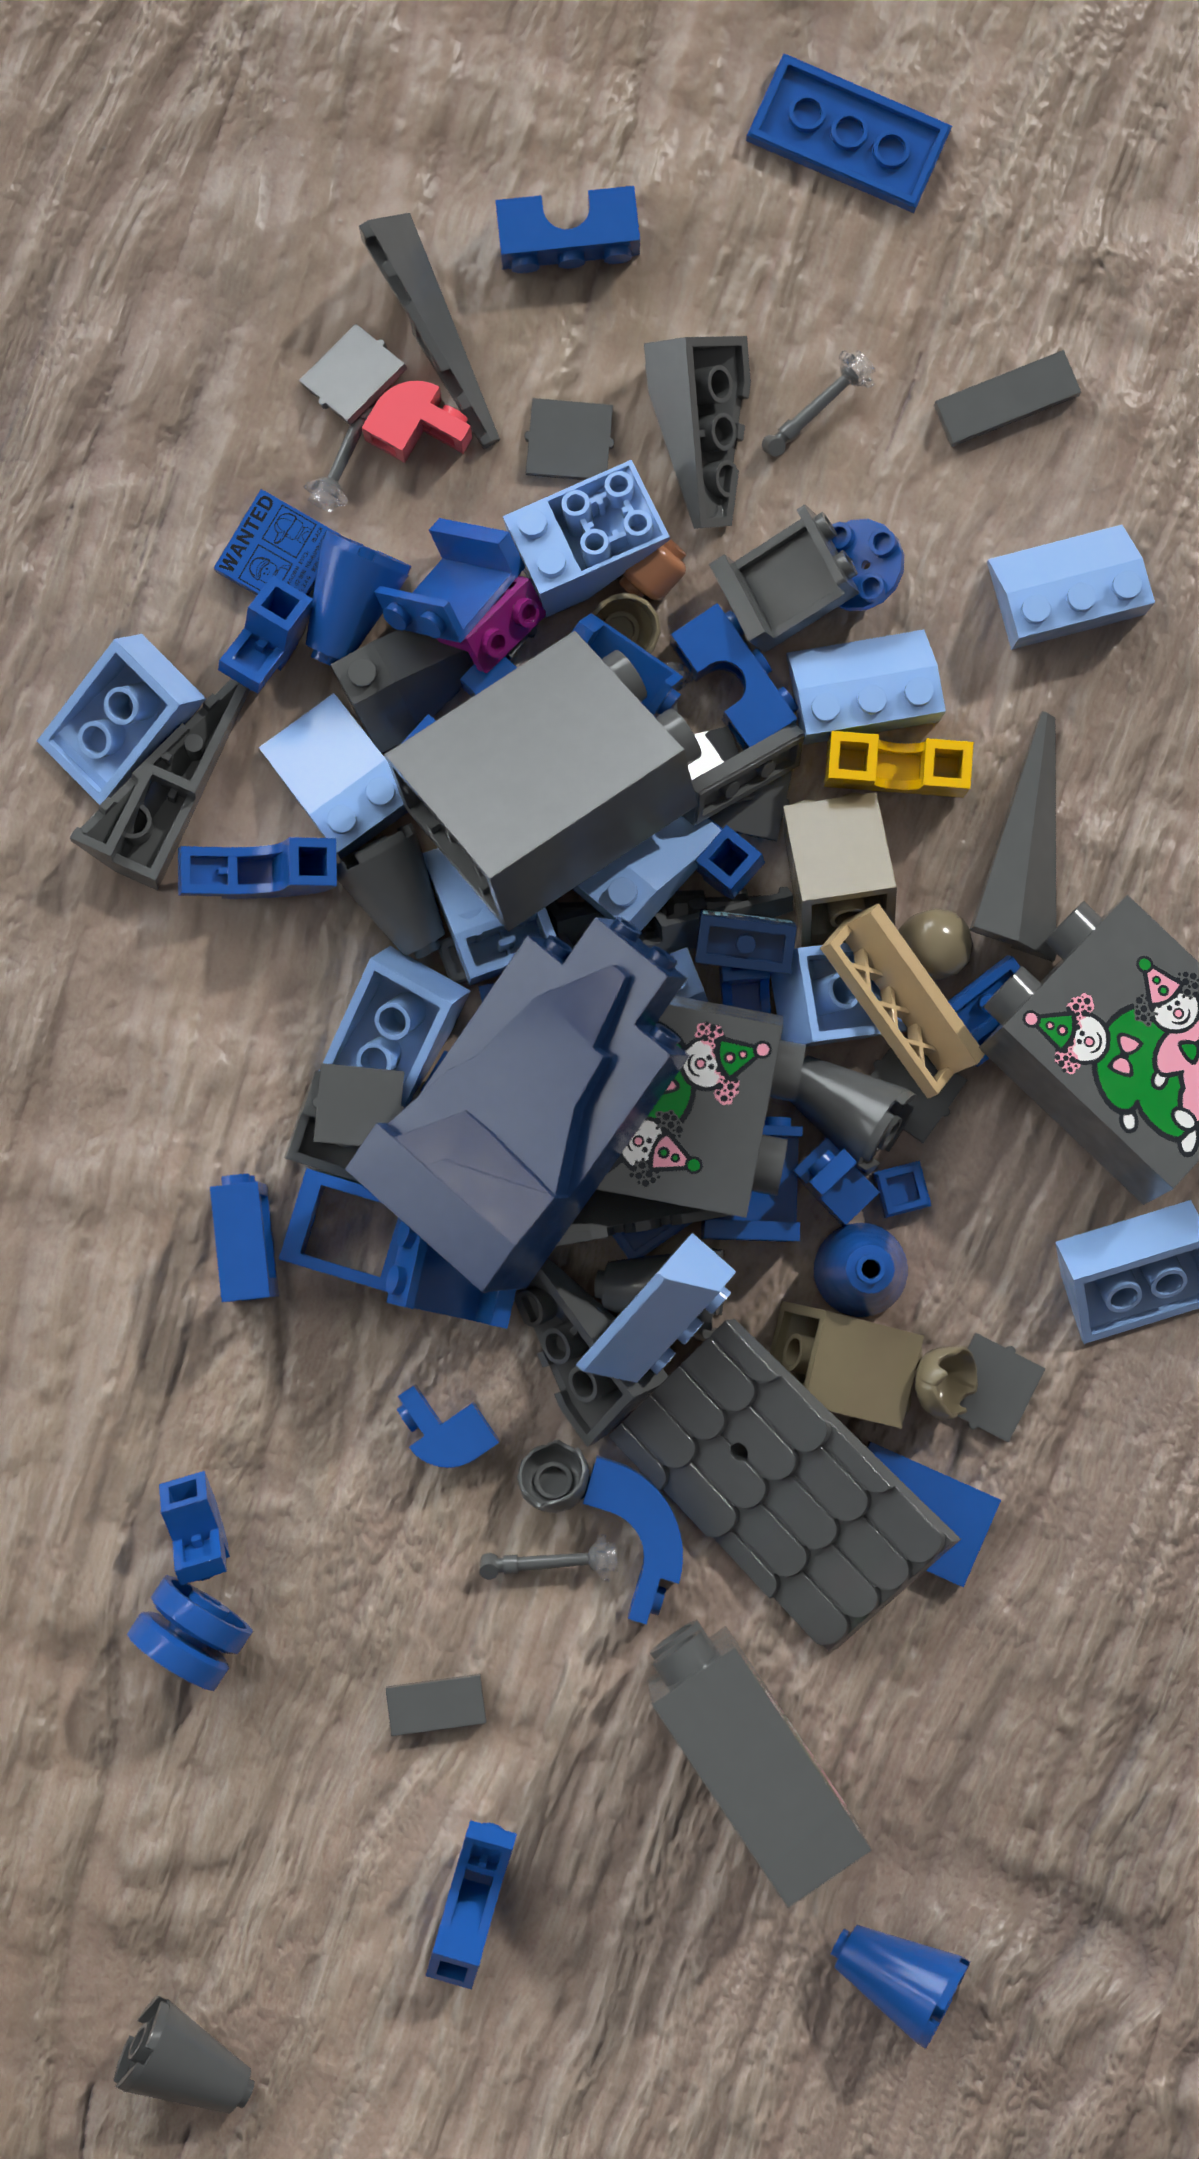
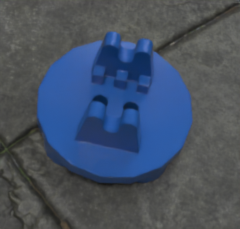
[831,519,905,611]

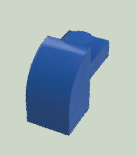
[218,575,313,694]
[695,818,765,899]
[793,1137,880,1226]
[397,1384,500,1468]
[159,1471,230,1586]

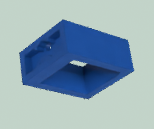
[279,1168,402,1292]
[210,1174,279,1302]

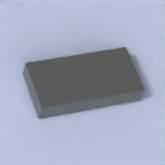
[385,1674,487,1736]

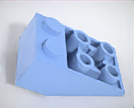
[503,460,670,617]
[423,848,556,986]

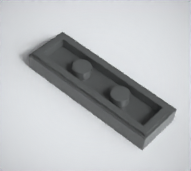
[934,350,1081,447]
[683,723,804,825]

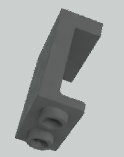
[709,504,860,653]

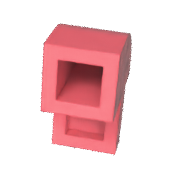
[362,381,472,463]

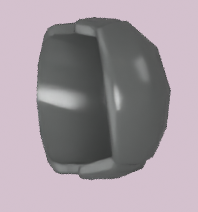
[517,1440,590,1513]

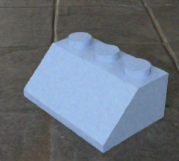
[987,525,1155,650]
[786,630,946,745]
[1055,1200,1199,1344]
[576,1233,736,1383]

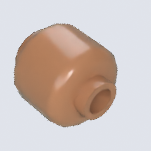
[619,539,686,601]

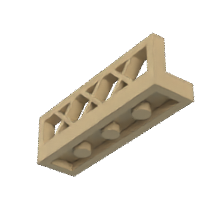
[820,903,985,1099]

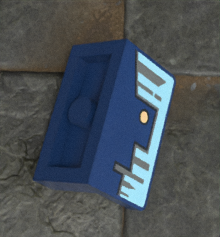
[695,909,797,974]

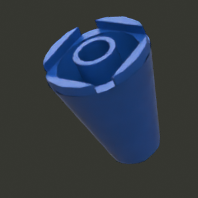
[305,530,411,666]
[814,1223,908,1317]
[831,1925,971,2049]

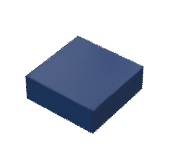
[873,1160,932,1218]

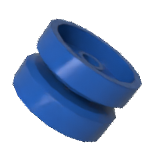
[127,1575,253,1691]

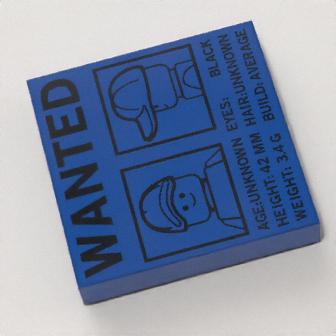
[214,489,341,596]

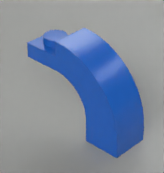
[178,837,337,899]
[583,1455,683,1625]
[425,1820,517,1990]

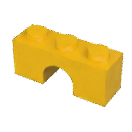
[824,731,974,798]

